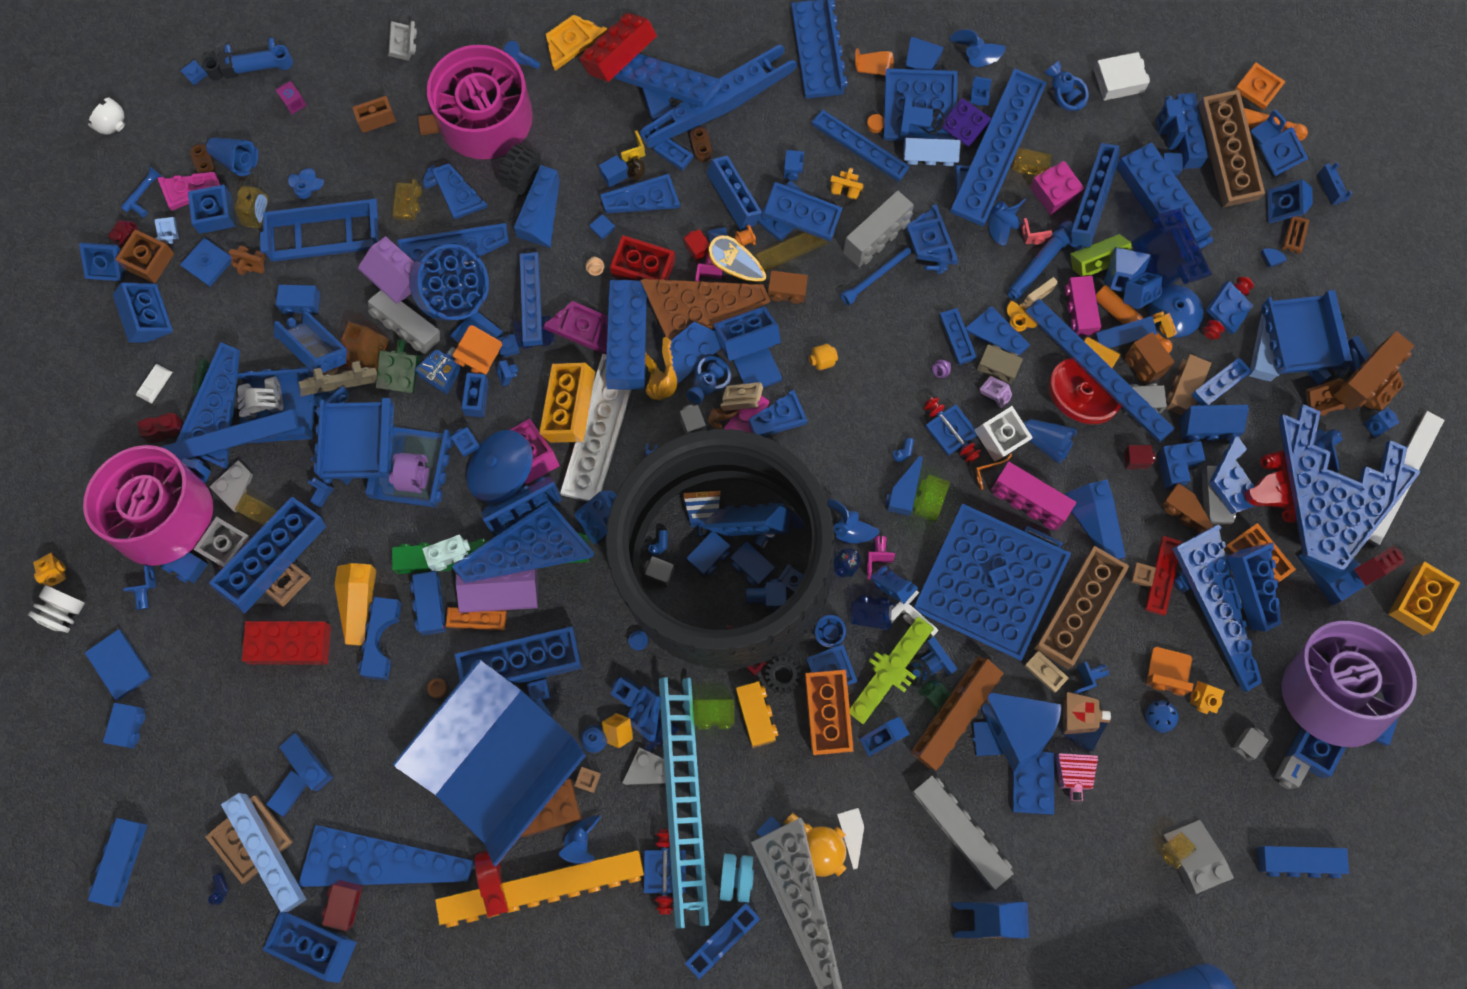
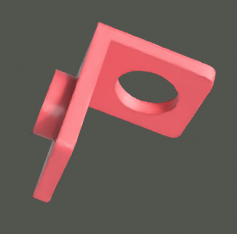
[1021,218,1052,245]

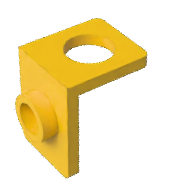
[621,131,645,163]

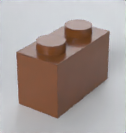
[352,96,397,133]
[768,271,808,304]

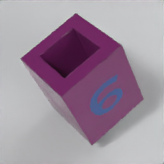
[276,81,307,115]

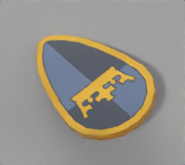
[708,236,766,282]

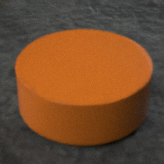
[867,114,884,133]

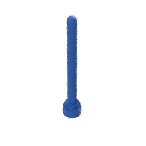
[840,247,911,306]

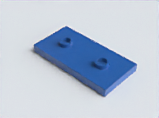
[762,182,842,242]

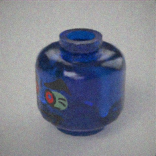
[833,549,861,578]

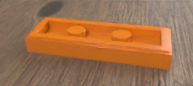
[445,607,507,631]

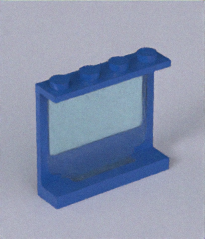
[365,427,453,508]

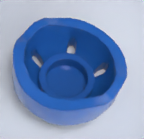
[815,615,846,648]
[1145,700,1179,733]

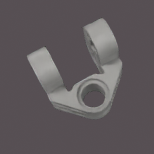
[237,376,284,420]

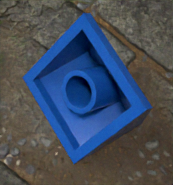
[79,243,125,281]

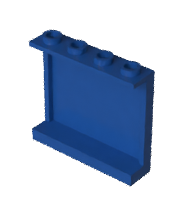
[1261,290,1352,374]
[314,398,394,479]

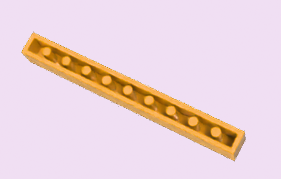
[435,850,644,928]

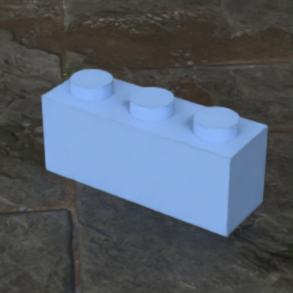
[903,138,960,166]

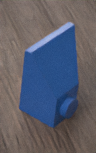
[1267,179,1313,223]

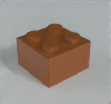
[115,229,175,283]
[1124,332,1175,386]

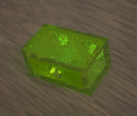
[913,474,950,522]
[694,700,734,730]

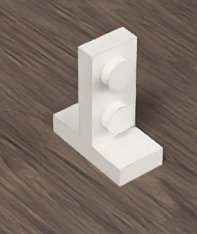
[886,590,938,639]

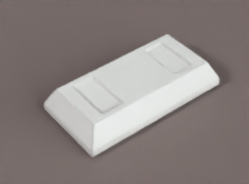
[136,364,173,404]

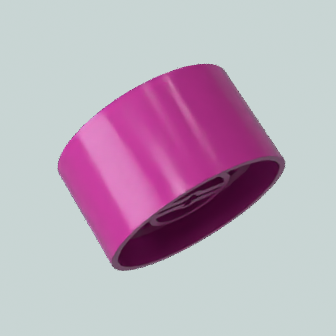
[427,45,533,159]
[83,445,213,566]

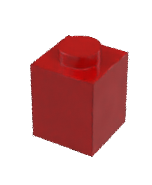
[684,229,710,262]

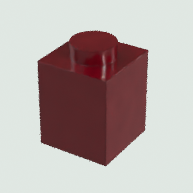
[1124,445,1155,469]

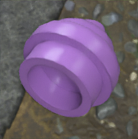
[932,359,951,378]

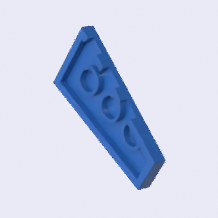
[600,174,680,214]

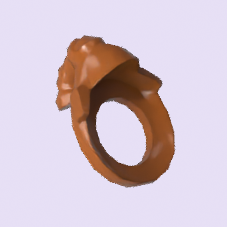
[707,408,739,429]

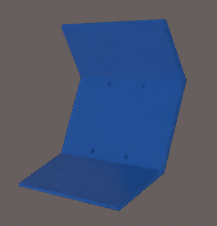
[392,659,586,866]

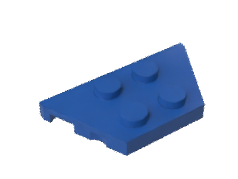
[906,204,958,265]
[669,322,721,384]

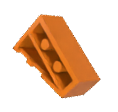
[1224,523,1296,583]

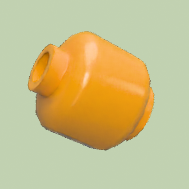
[809,344,838,370]

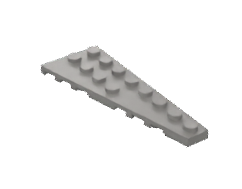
[751,818,842,989]

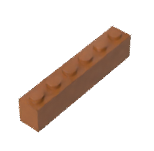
[910,656,1003,770]

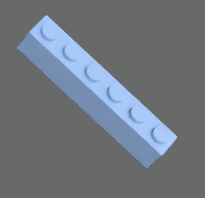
[221,793,307,912]

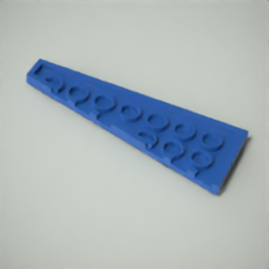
[1172,525,1262,692]
[298,825,474,887]

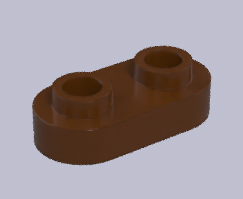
[690,127,712,162]
[190,144,216,174]

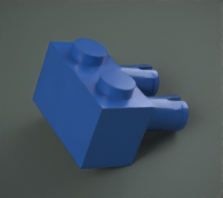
[746,579,786,613]

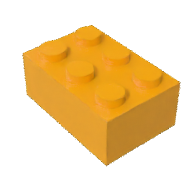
[1388,561,1460,636]

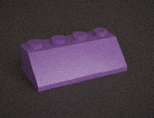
[456,569,538,613]

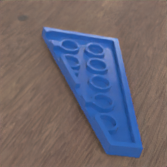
[397,223,509,262]
[176,342,240,469]

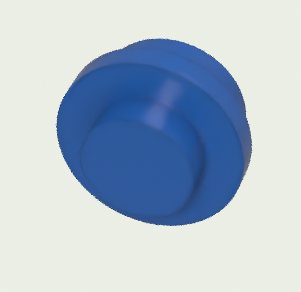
[628,631,648,651]

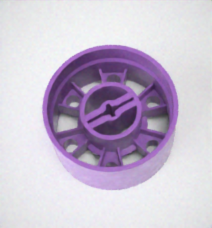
[1282,621,1417,747]

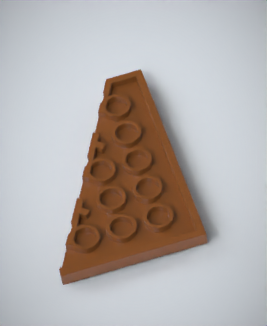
[640,279,771,340]

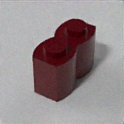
[137,413,184,443]

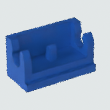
[1317,162,1353,205]
[871,566,918,604]

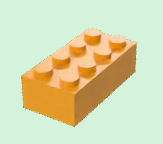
[539,363,595,443]

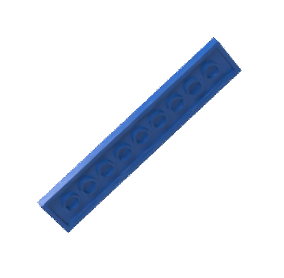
[950,68,1047,227]

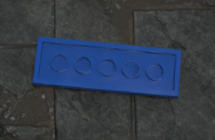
[615,54,723,108]

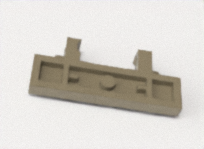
[299,361,377,396]

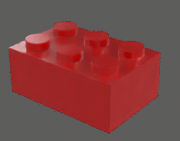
[610,235,676,281]

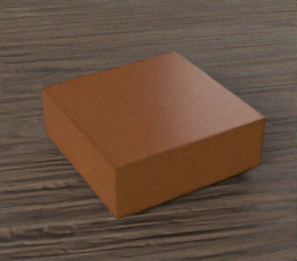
[418,114,439,135]

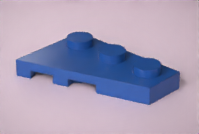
[966,306,1030,356]

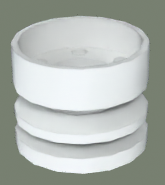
[28,585,85,633]

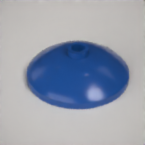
[1147,285,1204,338]

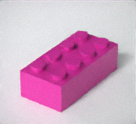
[990,462,1076,531]

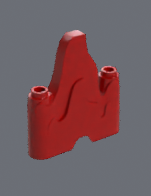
[1244,450,1297,523]

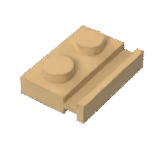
[721,382,763,411]

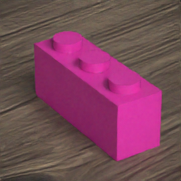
[1065,276,1101,336]

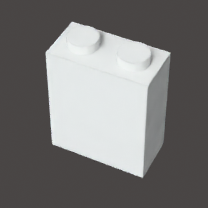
[1094,52,1150,100]

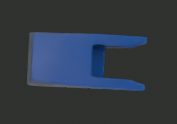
[982,693,1061,772]
[952,902,1030,938]

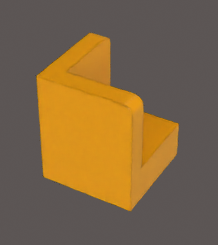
[602,713,633,748]

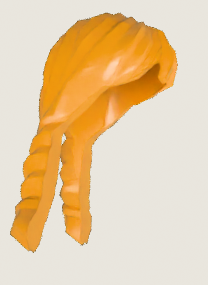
[645,337,677,401]

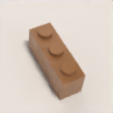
[1166,354,1211,416]

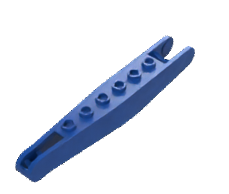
[639,45,797,148]

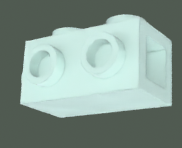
[422,535,471,571]

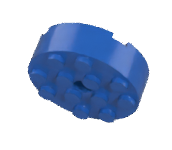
[410,244,489,321]

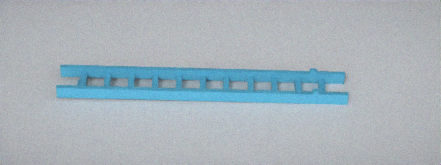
[659,677,709,928]

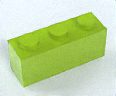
[1070,234,1132,277]

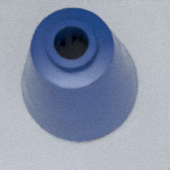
[206,137,258,176]
[1024,419,1077,464]

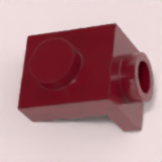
[108,220,139,249]

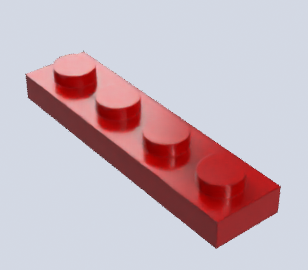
[1145,536,1183,616]

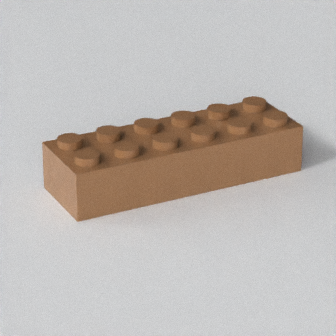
[1198,90,1265,208]
[1034,546,1129,669]

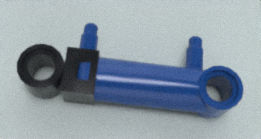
[201,38,293,80]

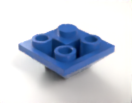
[1103,247,1151,292]

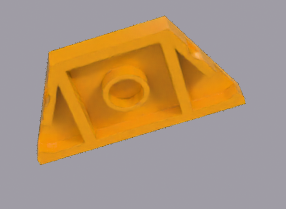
[546,15,608,71]

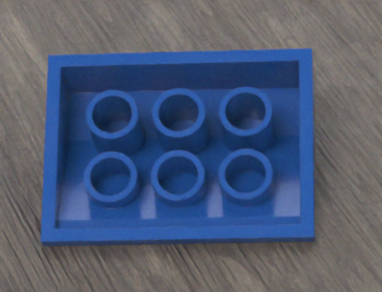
[481,476,562,537]

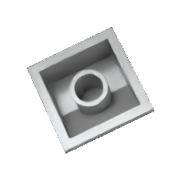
[194,517,250,567]

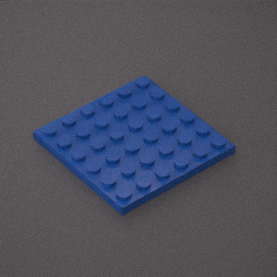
[914,503,1071,661]

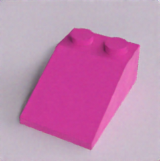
[510,419,559,485]

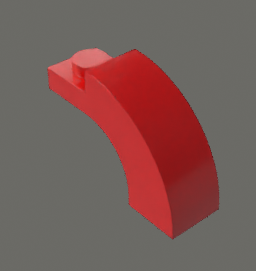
[475,850,509,917]

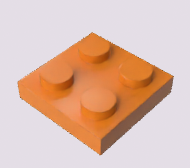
[1235,63,1286,110]

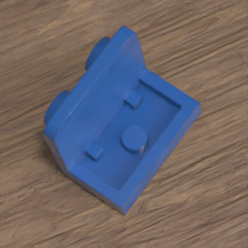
[575,490,617,544]

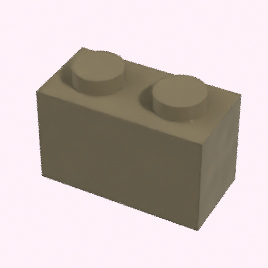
[977,344,1023,384]

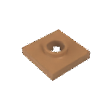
[265,563,311,607]

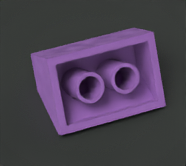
[358,236,415,304]

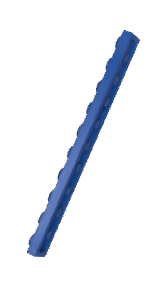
[1025,299,1174,443]

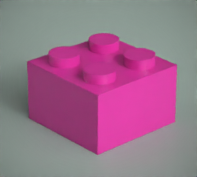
[1030,161,1085,216]

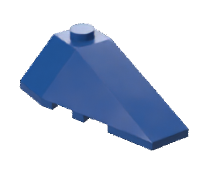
[1066,479,1126,559]

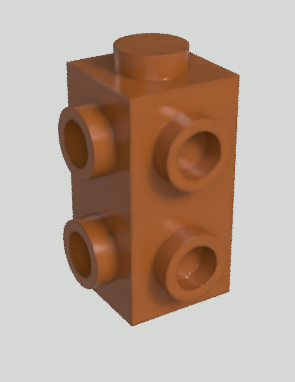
[1364,371,1404,411]

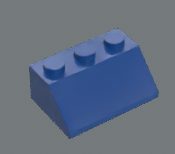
[113,283,173,342]
[713,306,781,361]
[1179,405,1249,442]

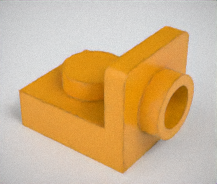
[1152,311,1177,338]

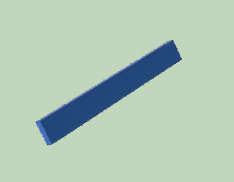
[161,410,299,461]

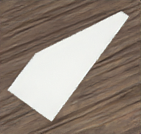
[837,808,864,869]

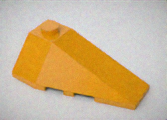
[334,563,376,646]

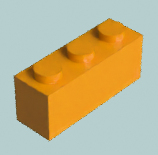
[736,682,778,748]

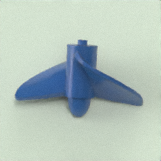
[950,30,1006,67]
[988,198,1026,246]
[1314,428,1343,473]
[827,499,880,543]
[558,815,601,863]

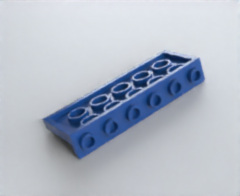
[791,0,847,99]

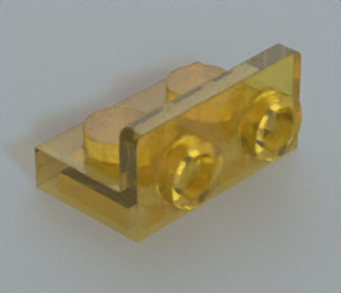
[1012,148,1052,176]

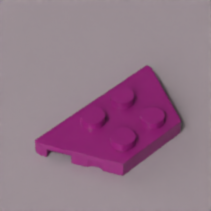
[543,301,608,355]

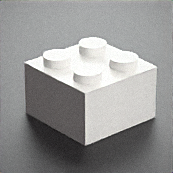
[974,406,1033,462]

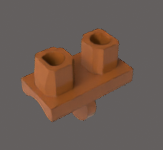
[228,246,265,275]

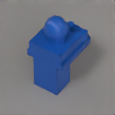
[307,477,334,507]

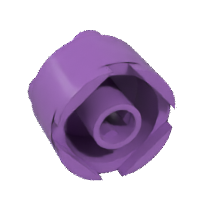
[389,453,429,493]

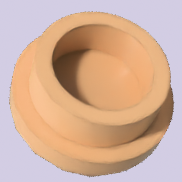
[586,257,604,276]

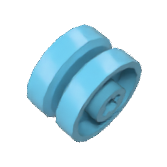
[720,853,754,903]

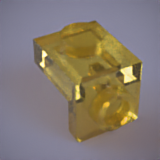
[1162,832,1196,869]

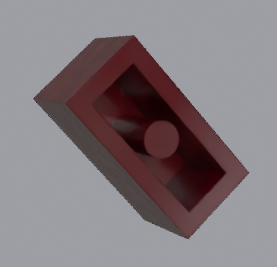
[322,880,363,931]

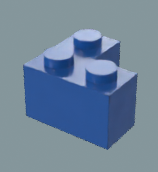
[1157,441,1205,489]

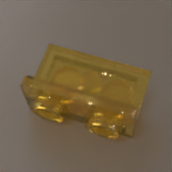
[392,179,422,220]

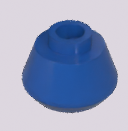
[580,725,607,753]

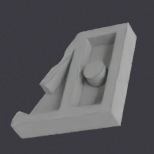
[210,461,253,513]
[623,748,676,785]

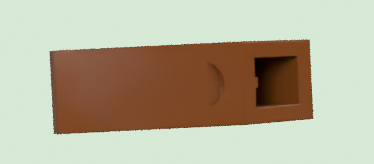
[1161,483,1213,534]

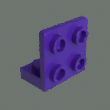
[942,98,991,147]

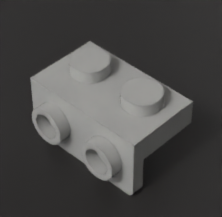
[388,21,417,61]

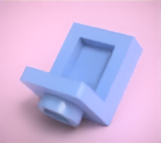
[155,217,179,244]

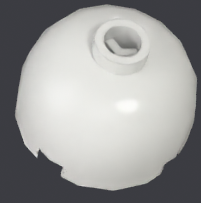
[88,97,125,135]

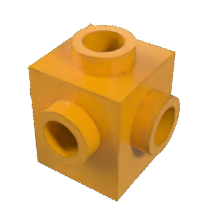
[33,553,66,587]
[1190,681,1225,714]

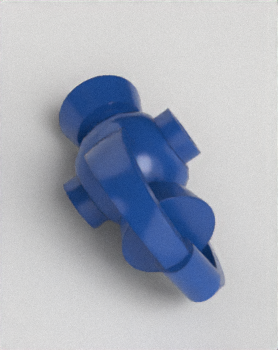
[1044,61,1089,111]
[686,356,731,405]

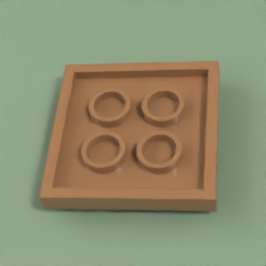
[205,795,293,884]

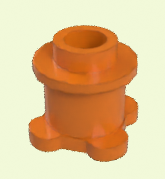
[733,224,756,247]

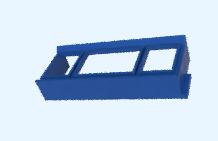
[260,199,379,262]

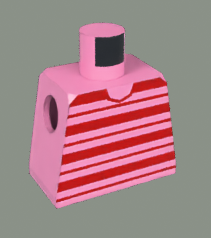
[1055,754,1098,801]

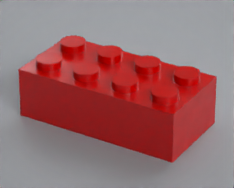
[579,13,657,82]
[242,621,331,665]

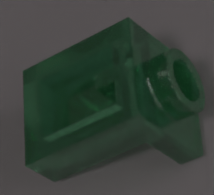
[918,679,951,712]

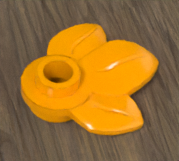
[1007,301,1038,332]

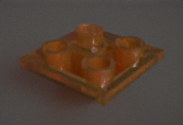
[341,322,389,372]

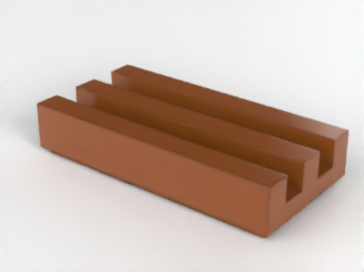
[1282,216,1310,254]

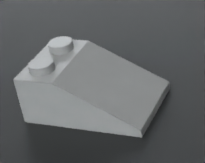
[1163,820,1234,894]

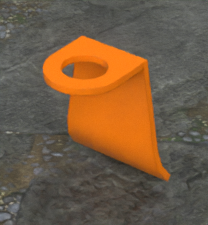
[855,48,894,76]
[975,453,1012,490]

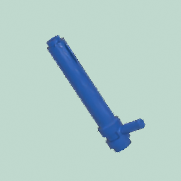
[1007,220,1084,300]

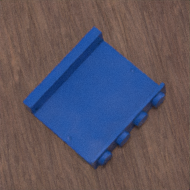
[237,367,315,443]

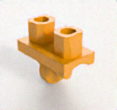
[831,168,864,200]

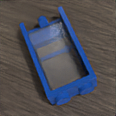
[274,311,347,375]

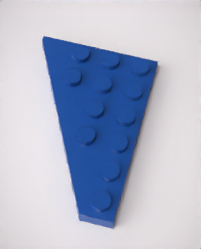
[452,501,594,583]

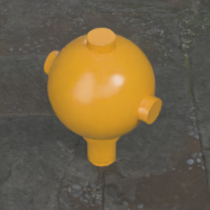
[783,813,846,877]

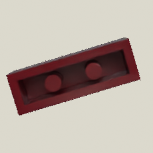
[1354,546,1405,586]

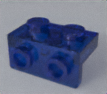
[852,595,896,630]

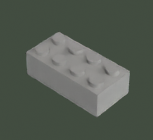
[844,191,914,267]

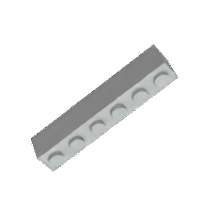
[911,776,1014,890]

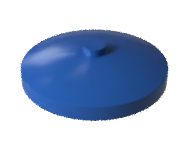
[467,430,533,503]

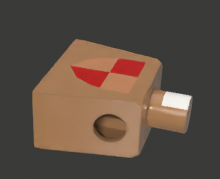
[1063,692,1111,734]

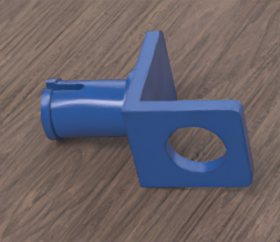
[1250,109,1287,147]
[123,565,156,610]
[1072,661,1109,694]

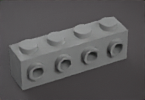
[368,290,440,354]

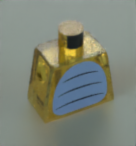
[235,186,269,228]

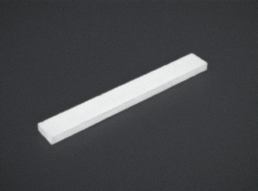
[1367,411,1444,546]

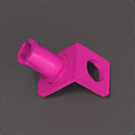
[695,252,723,282]
[867,536,895,580]

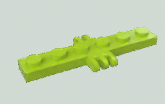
[850,616,934,724]

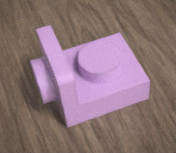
[979,376,1012,408]

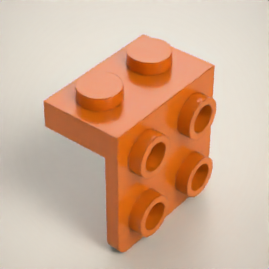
[452,325,502,374]
[1146,647,1193,696]

